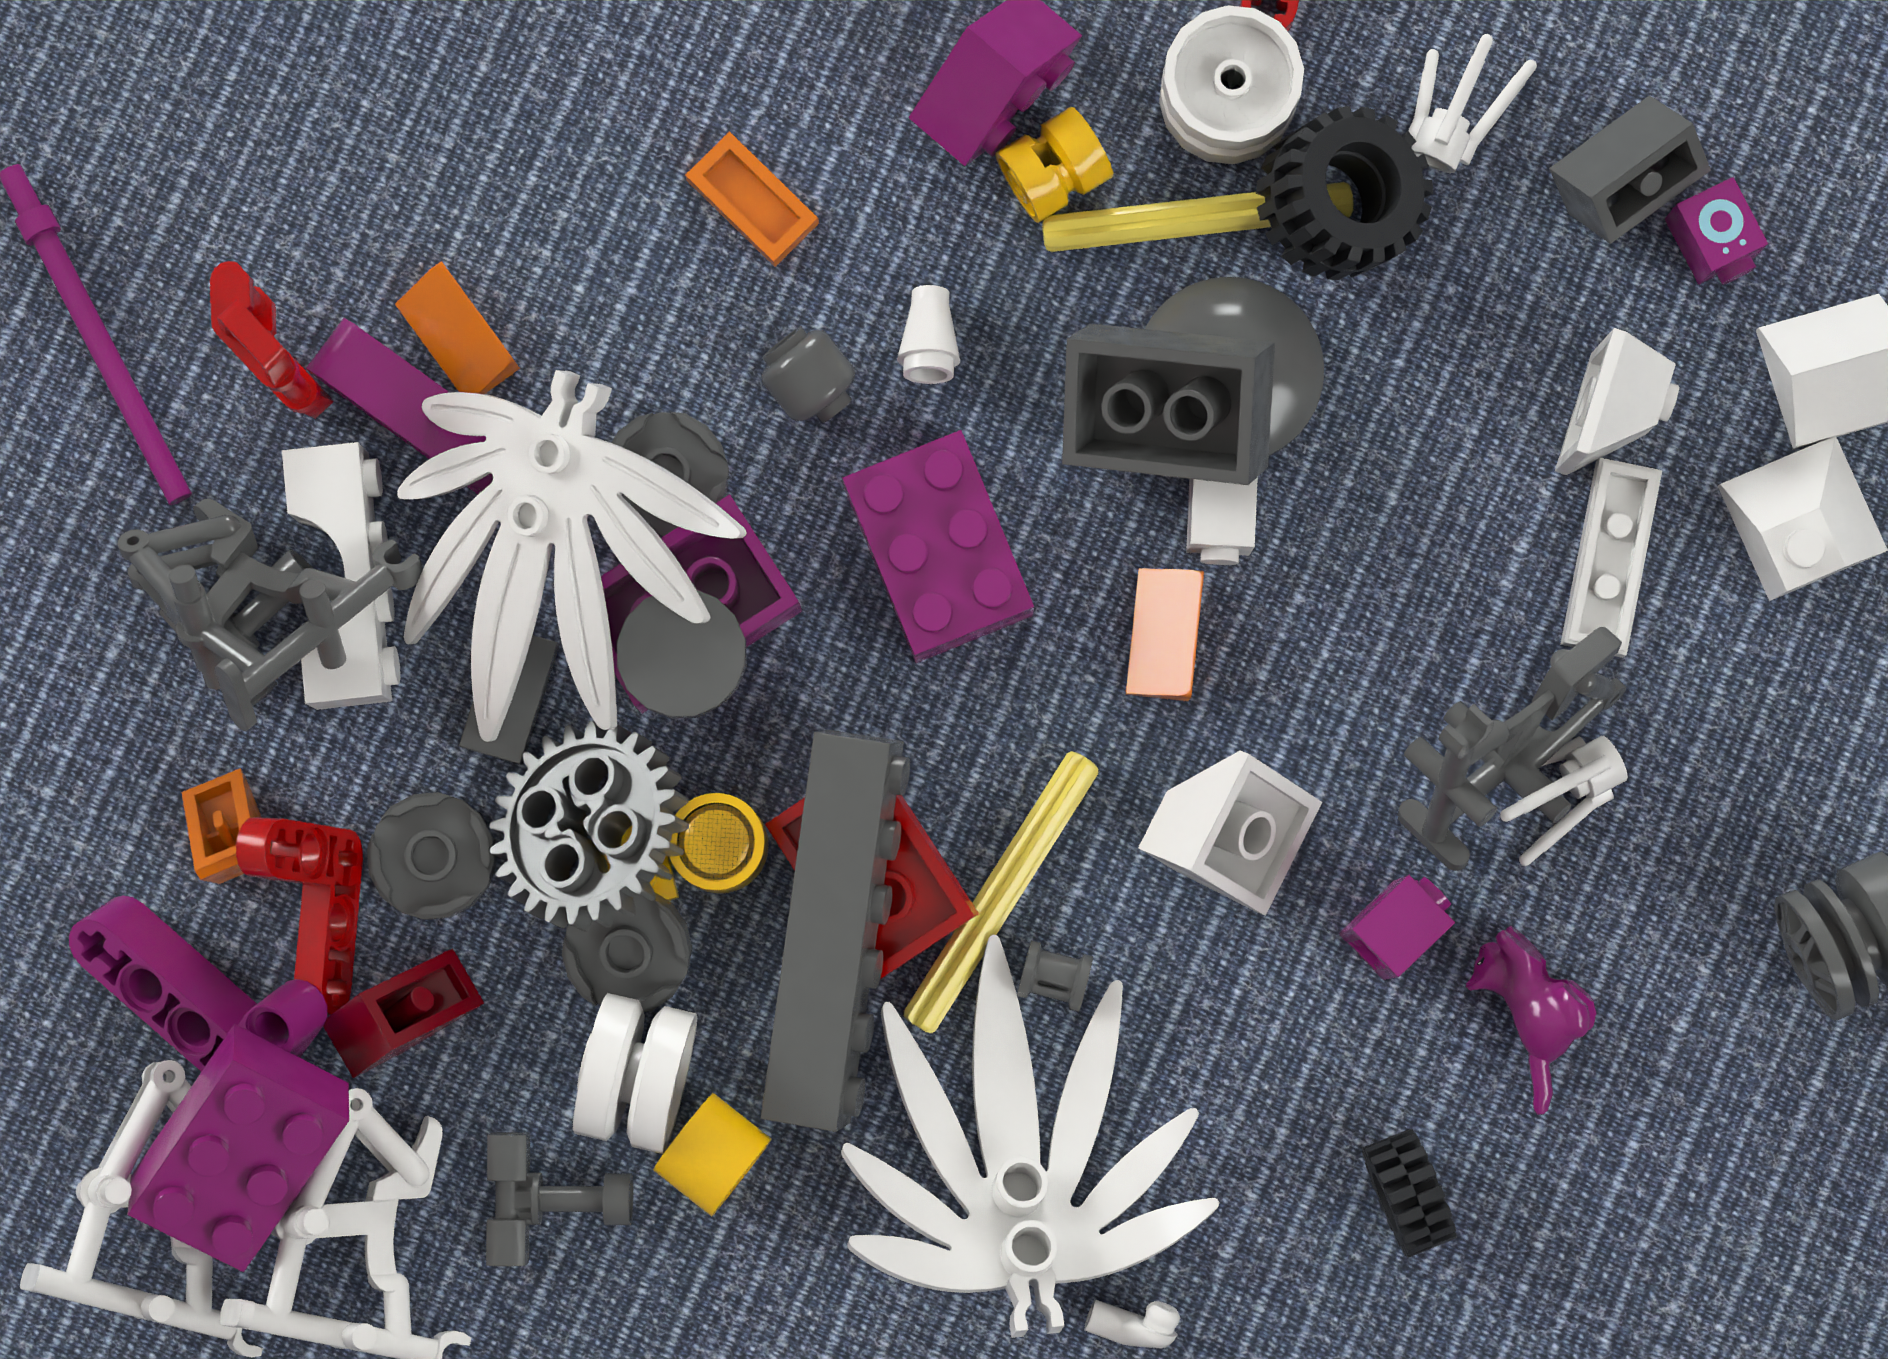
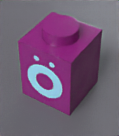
[1665,177,1768,285]

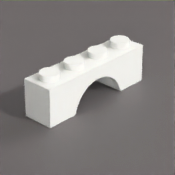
[282,442,400,710]

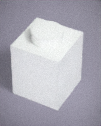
[1186,477,1258,565]

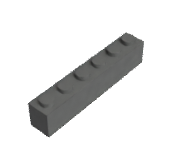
[760,730,910,1132]

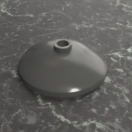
[1145,277,1324,456]

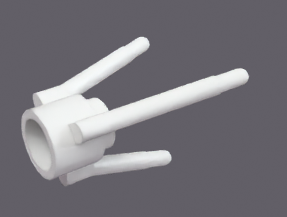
[1408,34,1537,173]
[1500,736,1628,866]

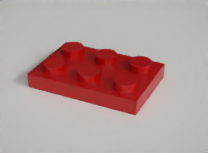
[765,795,979,980]

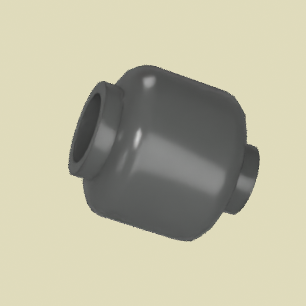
[762,326,855,423]

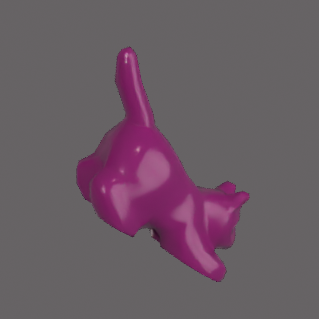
[1465,925,1596,1115]

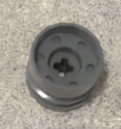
[1774,852,1888,1020]

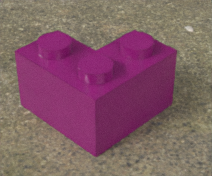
[908,0,1082,166]

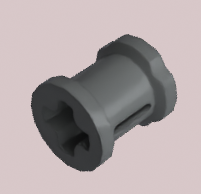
[1017,940,1093,1012]

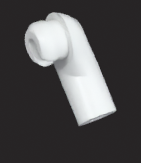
[1084,1299,1180,1348]

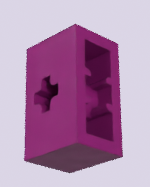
[1338,875,1455,980]

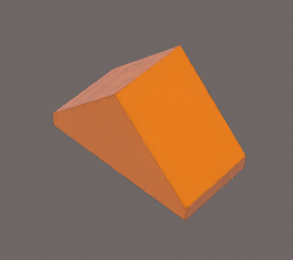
[181,768,272,884]

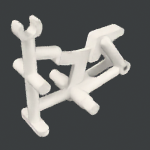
[20,1060,263,1358]
[220,1088,471,1359]

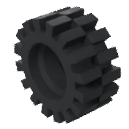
[1362,1129,1457,1258]

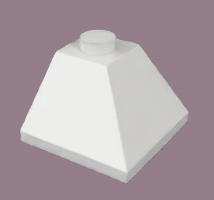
[1555,328,1679,475]
[1718,436,1888,601]
[1138,751,1322,916]

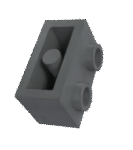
[1549,95,1711,244]

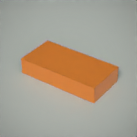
[685,131,819,267]

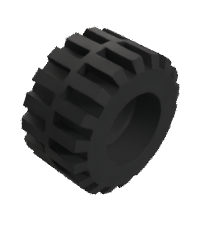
[1256,106,1433,280]

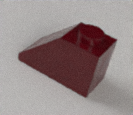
[323,948,484,1078]

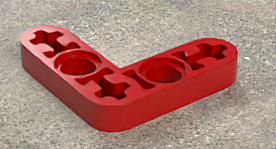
[236,817,363,1016]

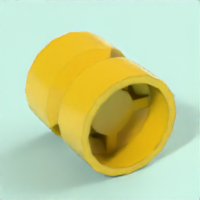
[996,106,1114,223]

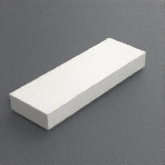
[1560,458,1662,658]

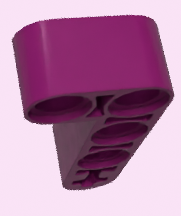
[306,318,493,494]
[69,895,327,1072]

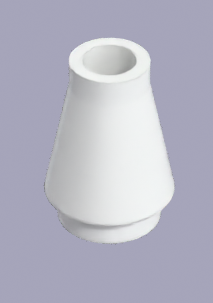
[897,285,960,384]

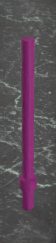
[0,164,192,505]

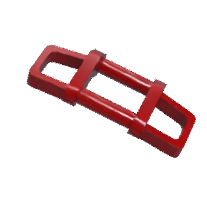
[210,261,334,419]

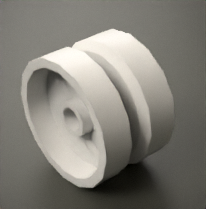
[1159,5,1304,164]
[573,993,697,1154]

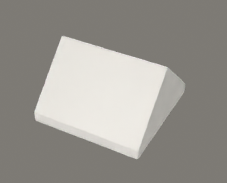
[1756,294,1888,449]

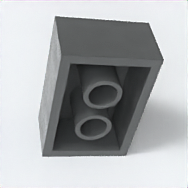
[1062,324,1275,485]

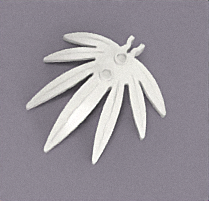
[398,370,747,742]
[841,935,1219,1338]

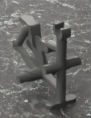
[117,498,423,731]
[1397,627,1627,871]

